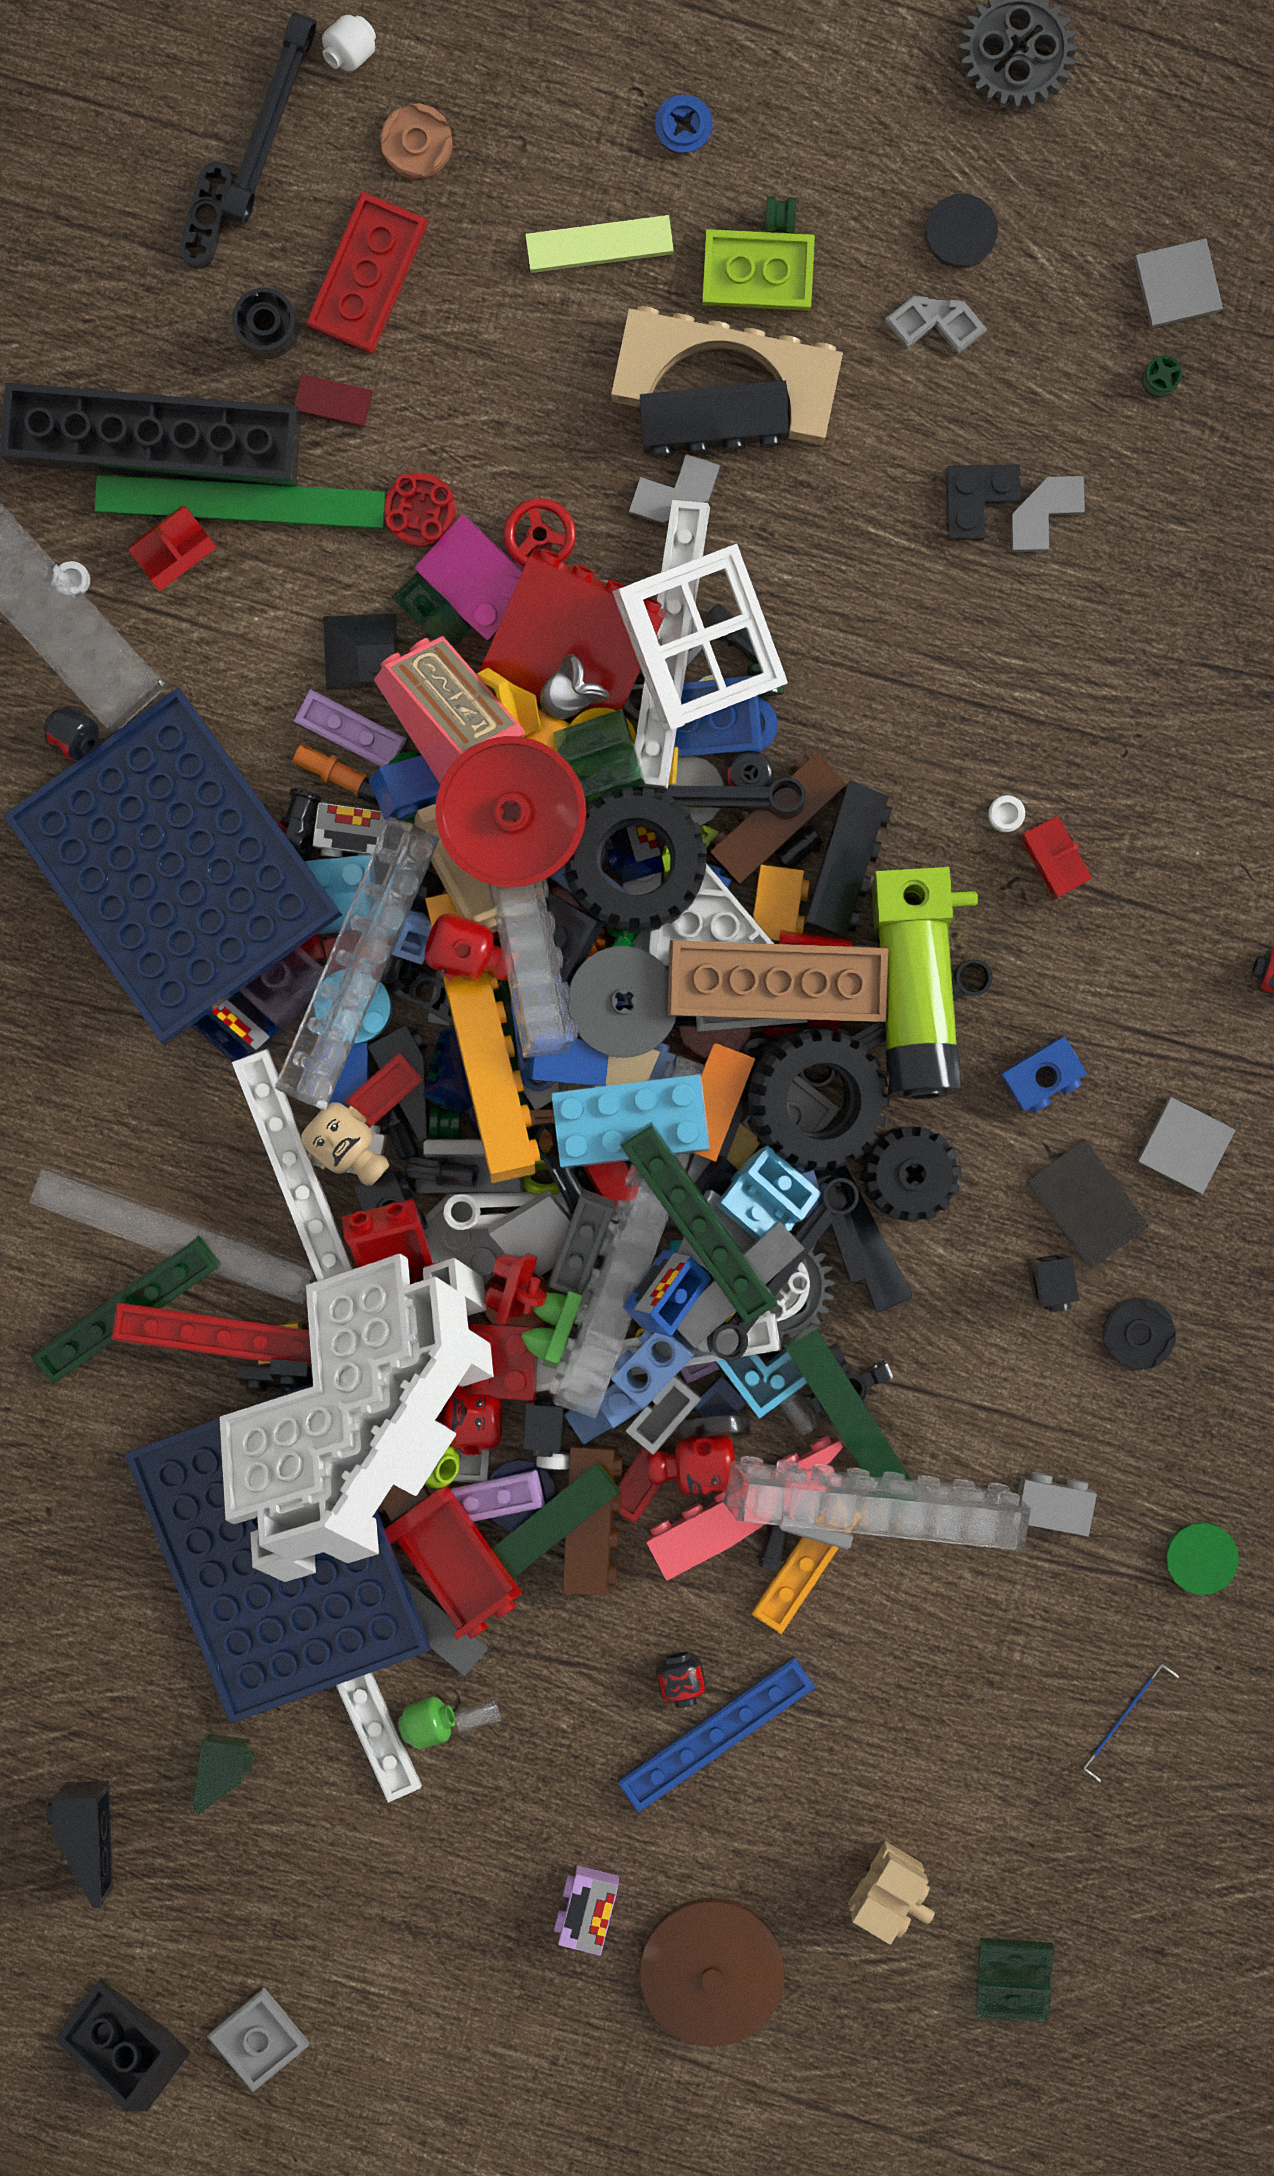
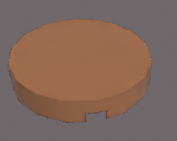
[380,103,453,179]

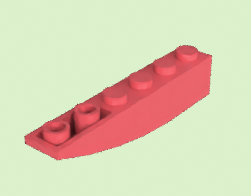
[646,1435,843,1581]

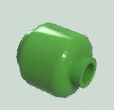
[398,1697,455,1750]

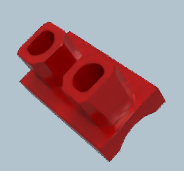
[484,1253,547,1325]

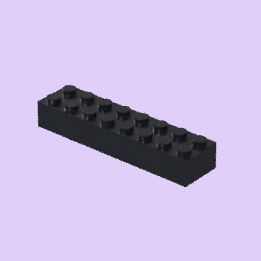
[0,382,302,487]

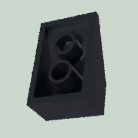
[47,1781,113,1908]
[55,1980,190,2111]

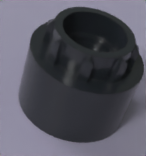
[232,287,299,359]

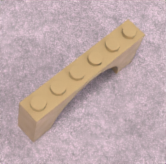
[611,306,843,446]

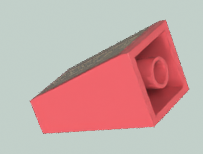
[374,636,525,784]

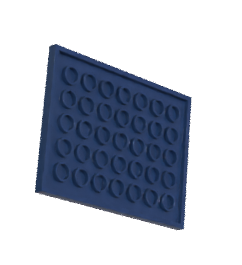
[3,687,343,1045]
[124,1382,431,1724]

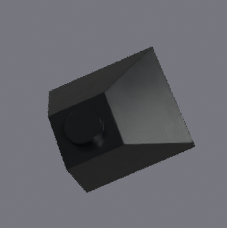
[323,613,397,689]

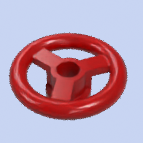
[503,498,576,567]

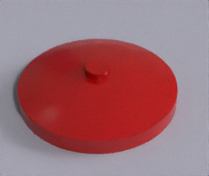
[435,736,587,887]

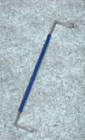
[1084,1664,1179,1782]

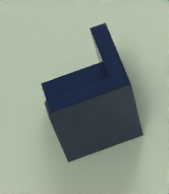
[693,1374,747,1428]

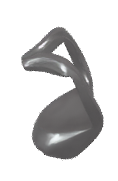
[540,653,609,719]

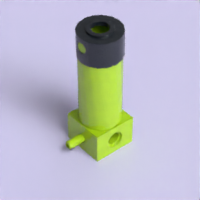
[871,867,978,1100]

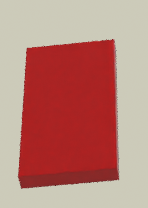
[305,191,429,355]

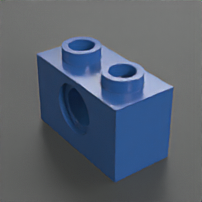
[999,1036,1087,1114]

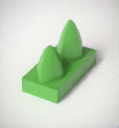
[521,1291,583,1370]

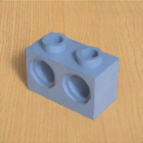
[611,1329,698,1409]

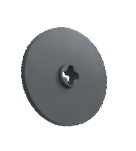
[567,946,677,1058]

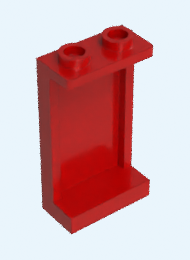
[342,1199,434,1285]
[385,1486,523,1640]

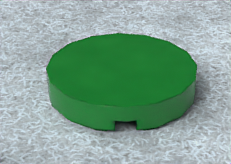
[1165,1521,1239,1595]

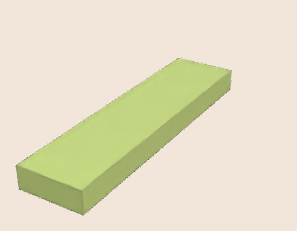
[526,215,674,273]

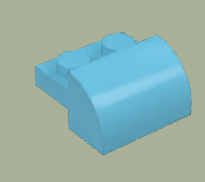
[305,855,387,934]
[716,1145,821,1240]

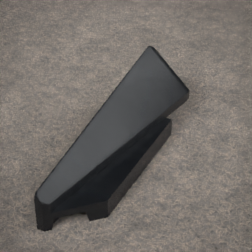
[814,1165,912,1313]

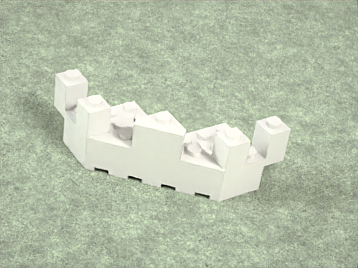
[220,1254,494,1582]

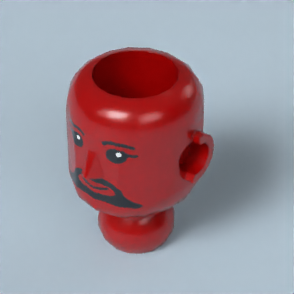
[424,913,518,982]
[435,1393,502,1456]
[647,1434,736,1495]

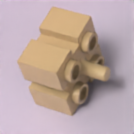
[848,1841,935,1945]

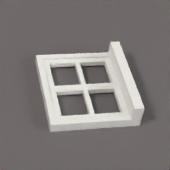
[612,544,788,731]

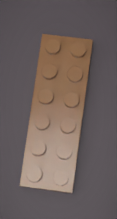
[667,940,888,1022]

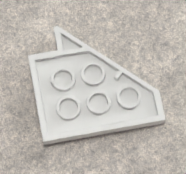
[649,864,774,966]

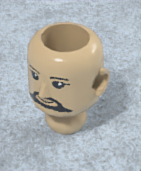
[301,1102,390,1187]

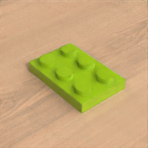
[702,229,815,311]

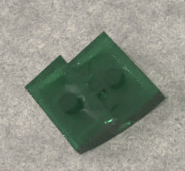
[553,709,646,804]
[975,1938,1054,2022]

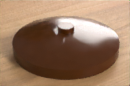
[640,1898,784,2047]

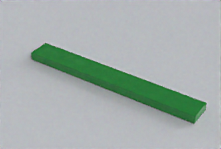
[95,475,386,530]

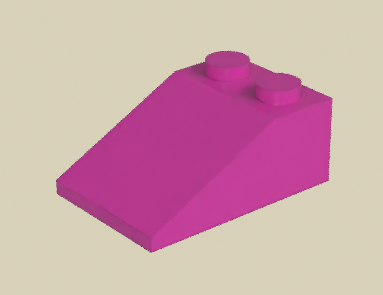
[415,514,523,642]

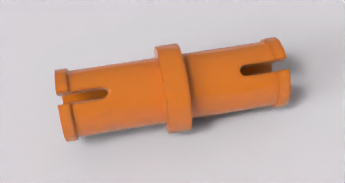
[292,743,368,796]

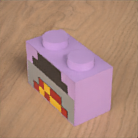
[554,1865,619,1956]

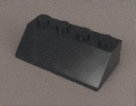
[640,380,789,458]
[804,780,892,938]

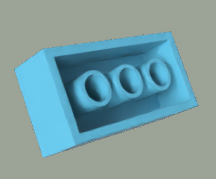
[552,1074,710,1168]

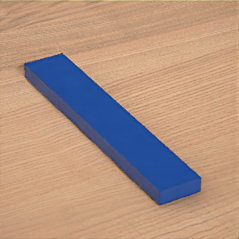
[617,1656,815,1813]

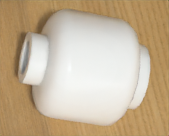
[322,15,376,71]

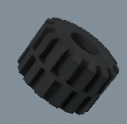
[861,1126,962,1222]

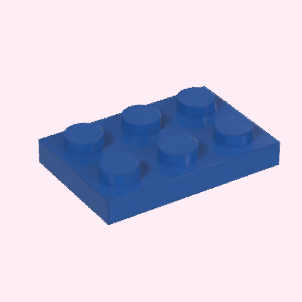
[674,676,763,757]

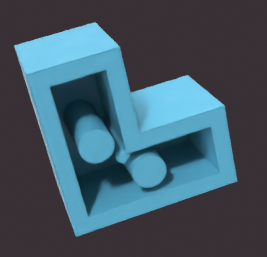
[717,1348,807,1419]

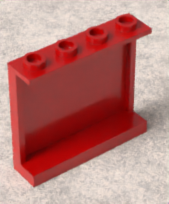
[479,549,667,719]

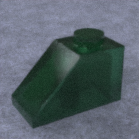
[391,573,472,647]
[192,1733,255,1814]

